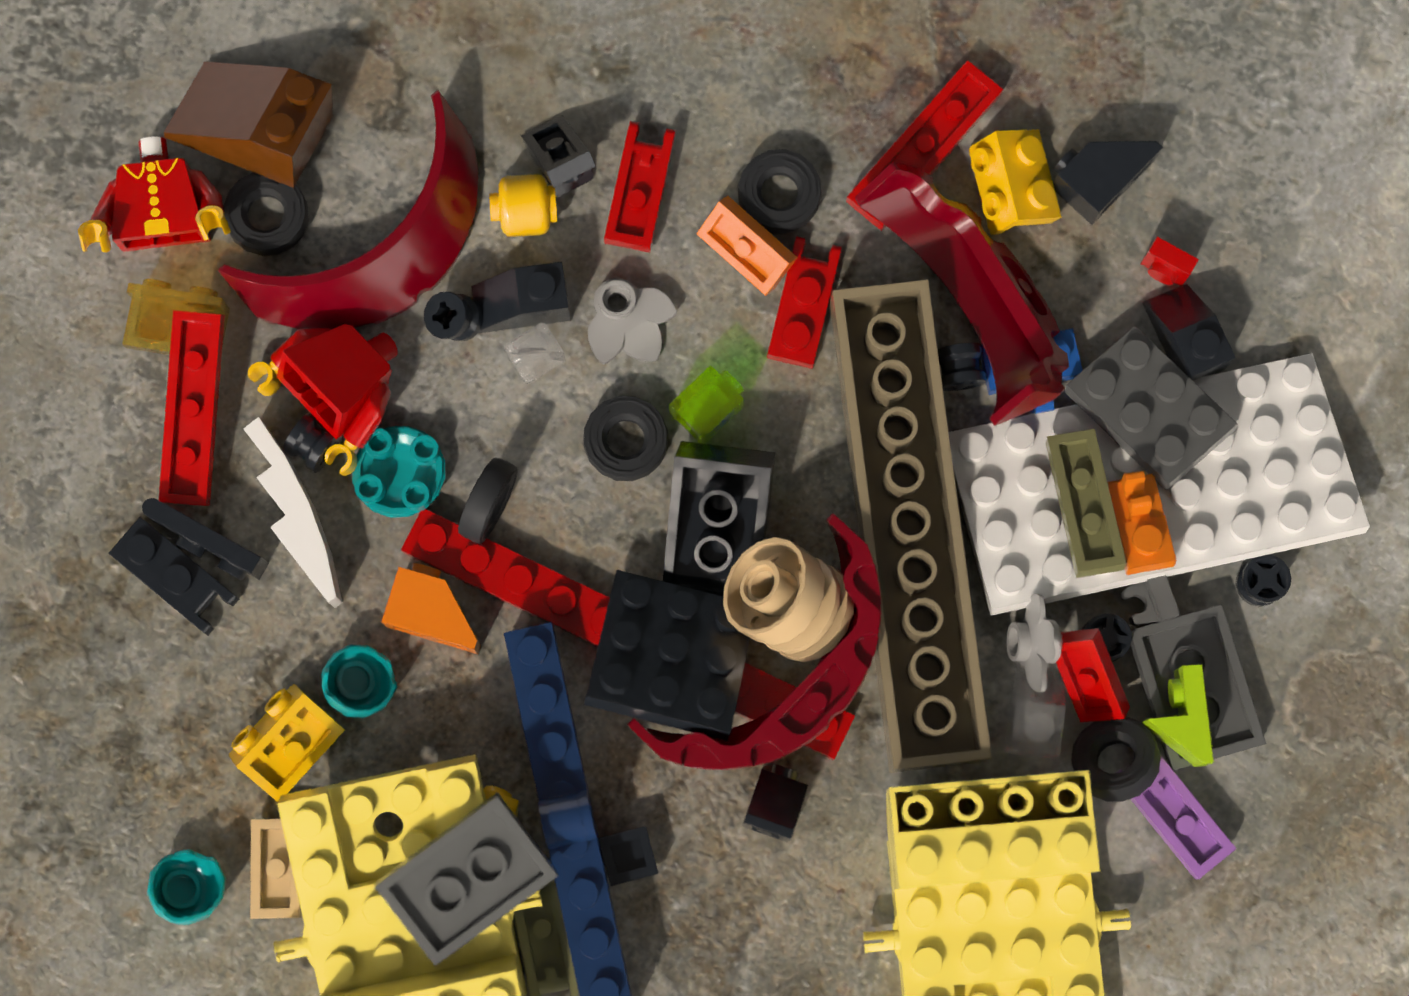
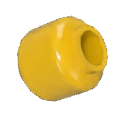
[489,174,557,237]

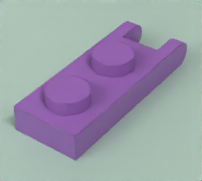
[1116,756,1236,880]

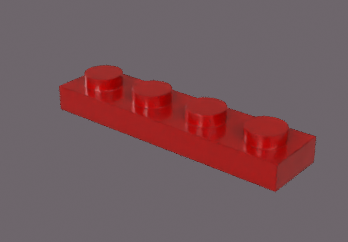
[846,60,1003,231]
[158,310,225,506]

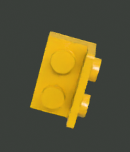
[228,684,345,802]

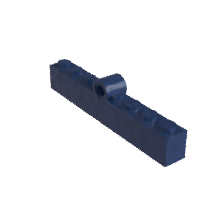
[504,622,632,996]

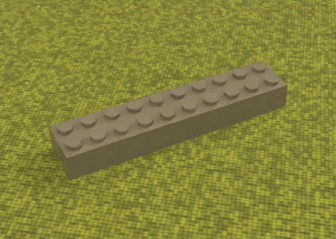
[830,280,992,773]

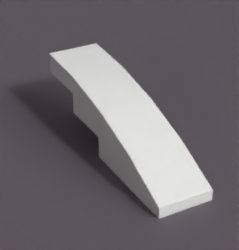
[243,417,343,608]

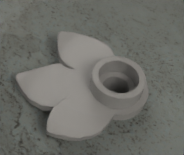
[588,278,677,365]
[1007,594,1062,692]

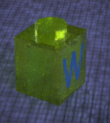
[669,365,744,444]

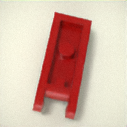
[604,121,676,253]
[767,236,842,369]

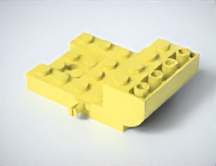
[274,754,543,996]
[863,770,1131,996]

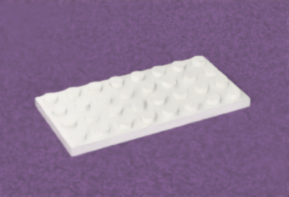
[948,353,1370,615]

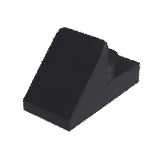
[521,115,596,197]

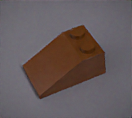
[164,61,333,188]

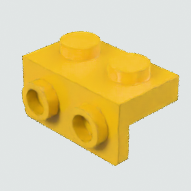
[969,129,1062,235]

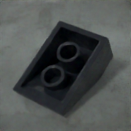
[662,441,776,597]

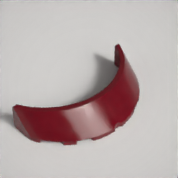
[218,90,479,329]
[855,162,1069,427]
[627,513,881,770]

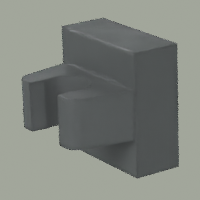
[1120,575,1180,626]

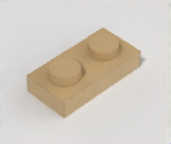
[250,819,303,919]

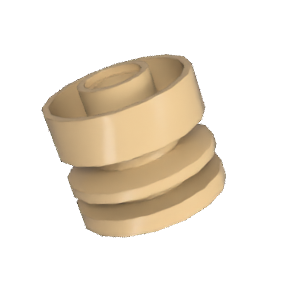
[723,537,854,662]

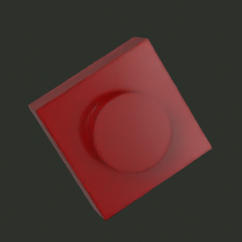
[1140,236,1199,286]

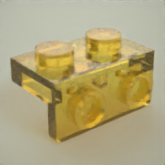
[122,279,230,355]

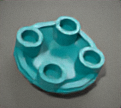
[352,426,446,518]

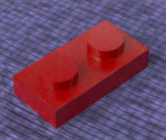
[1056,628,1130,722]

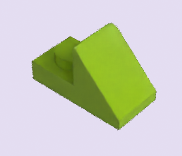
[1141,664,1214,767]

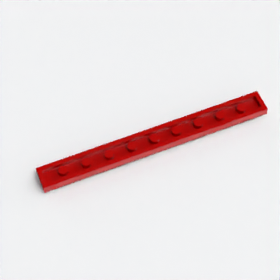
[401,509,855,760]

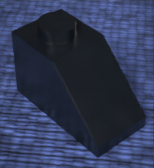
[1053,141,1163,225]
[471,262,571,334]
[1142,283,1236,381]
[742,764,808,843]

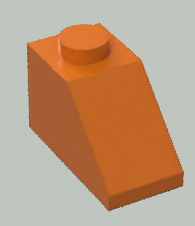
[381,563,481,654]

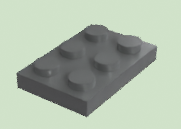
[1065,326,1238,491]
[1131,604,1266,771]
[374,792,558,966]

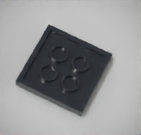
[584,570,750,741]

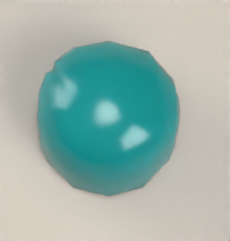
[321,644,398,718]
[146,849,226,925]

